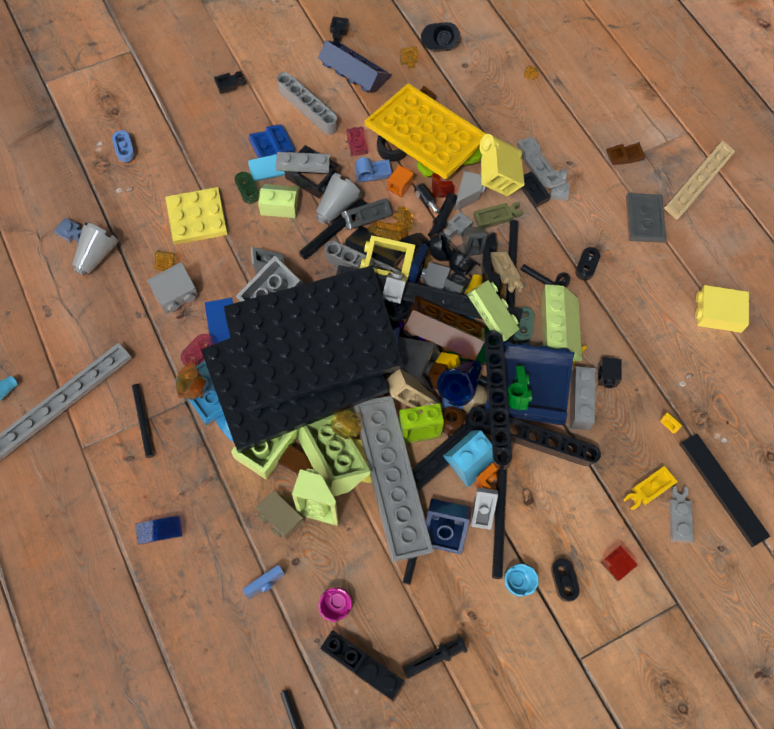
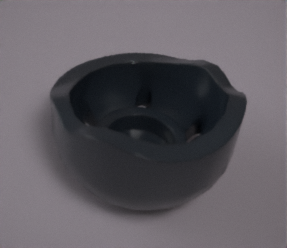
[429,232,452,261]

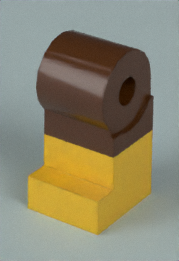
[429,352,462,389]

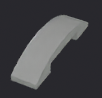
[517,136,566,189]

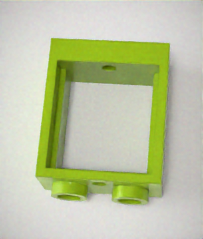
[399,403,444,444]

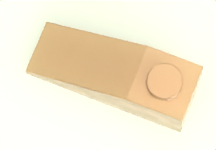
[386,369,443,414]

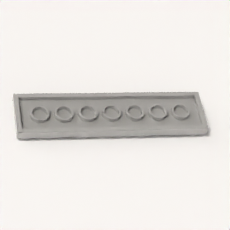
[353,396,433,563]

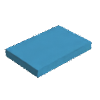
[175,361,224,426]

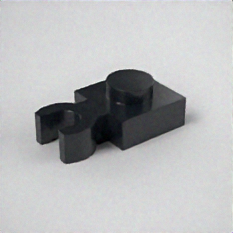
[214,71,246,94]

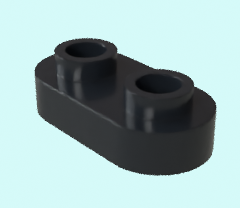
[575,247,600,281]
[551,559,580,602]

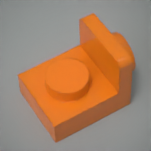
[474,463,498,490]

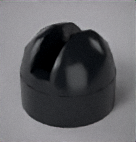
[555,272,571,287]

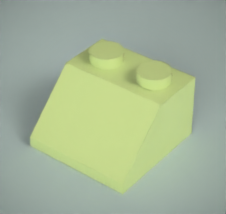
[258,184,300,218]

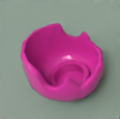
[318,587,352,622]

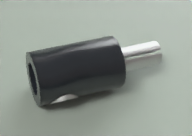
[414,183,440,214]

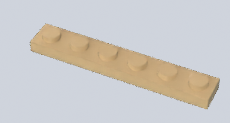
[664,140,735,220]

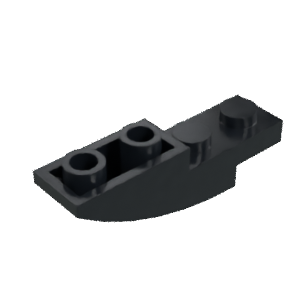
[320,630,406,702]

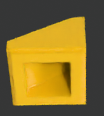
[660,412,683,434]

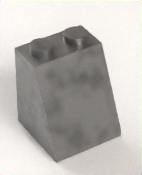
[384,337,440,394]

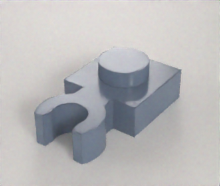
[54,218,82,243]

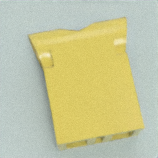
[479,134,524,197]

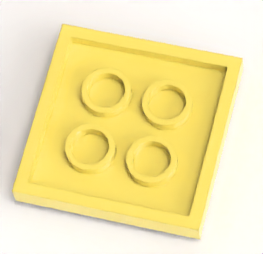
[165,187,228,245]

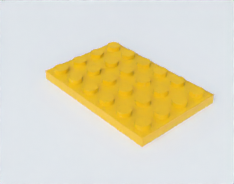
[365,83,486,180]

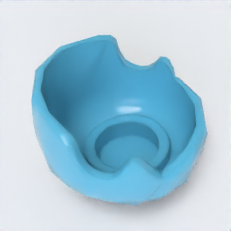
[504,564,539,597]

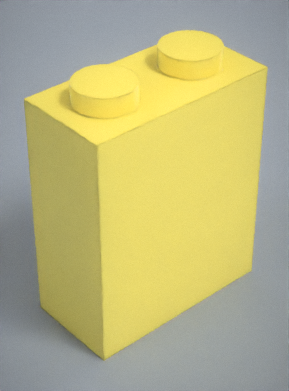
[695,285,749,333]

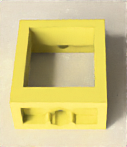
[360,235,415,281]

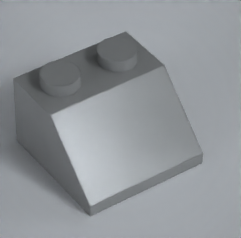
[147,262,199,314]

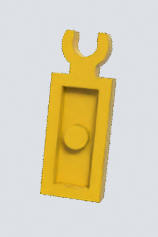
[624,466,678,510]

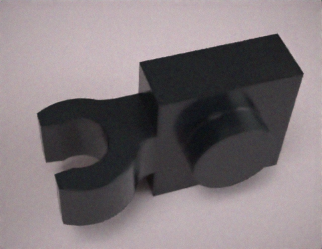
[330,17,349,43]

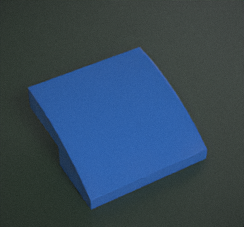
[248,124,295,158]

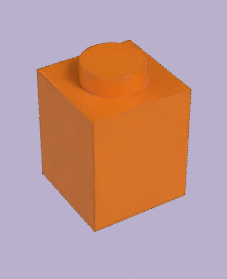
[387,165,414,198]

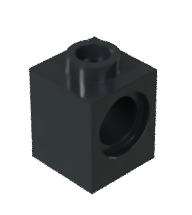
[598,357,622,389]

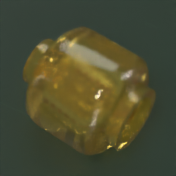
[331,409,362,440]

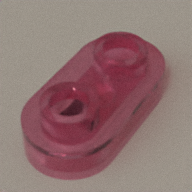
[181,334,214,368]

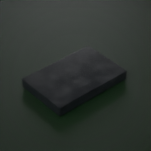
[345,226,404,267]

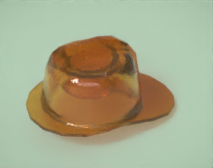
[176,362,206,400]

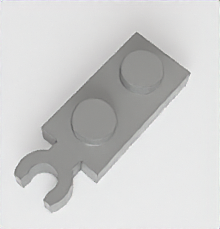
[669,486,694,543]

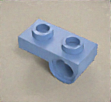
[355,157,392,183]

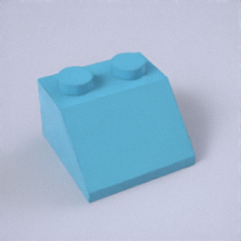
[443,430,493,487]

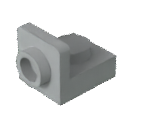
[382,271,407,303]

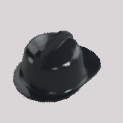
[421,22,460,50]
[446,241,480,276]

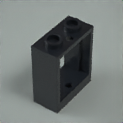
[284,145,340,199]

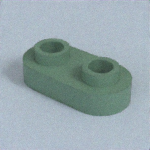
[513,307,534,343]

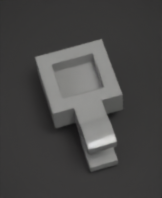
[550,169,570,202]
[444,212,473,242]

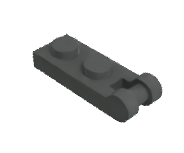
[341,198,393,230]

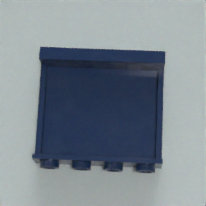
[485,341,575,426]

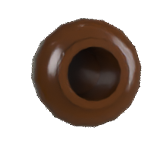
[442,406,464,434]

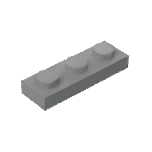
[276,152,330,173]

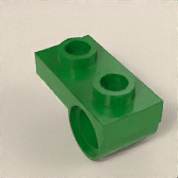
[508,366,532,410]

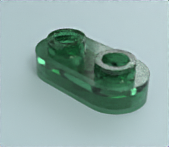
[235,172,259,204]

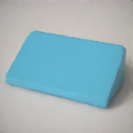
[248,154,285,182]

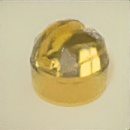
[524,65,538,80]

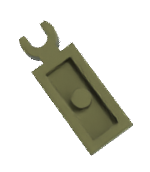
[473,202,524,229]

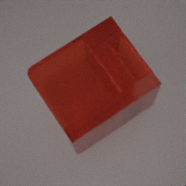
[431,173,455,198]
[601,545,638,581]

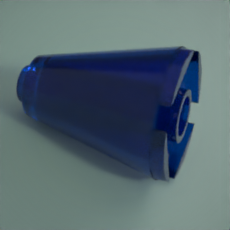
[437,359,482,406]

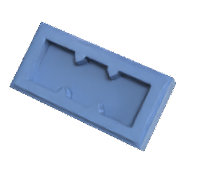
[243,565,285,599]

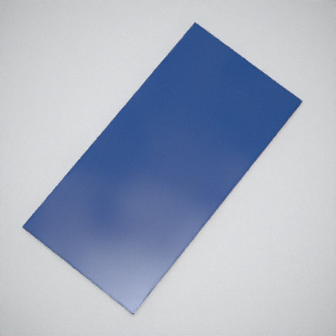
[204,298,233,345]

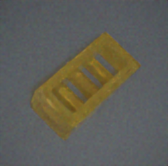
[368,220,408,241]

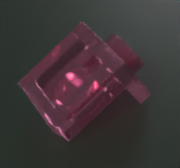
[347,127,368,156]

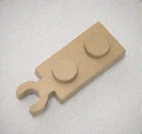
[490,252,524,293]

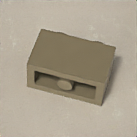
[256,490,304,540]

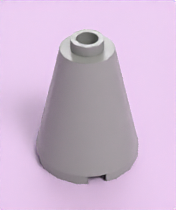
[315,173,362,224]
[72,222,119,276]

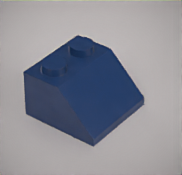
[426,498,471,555]

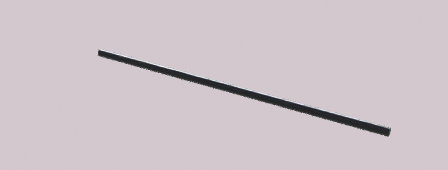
[492,220,519,579]

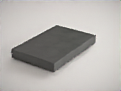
[626,193,666,243]

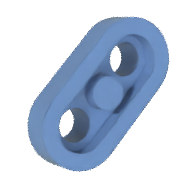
[112,130,135,162]

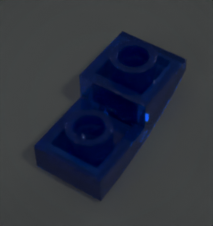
[135,516,183,545]

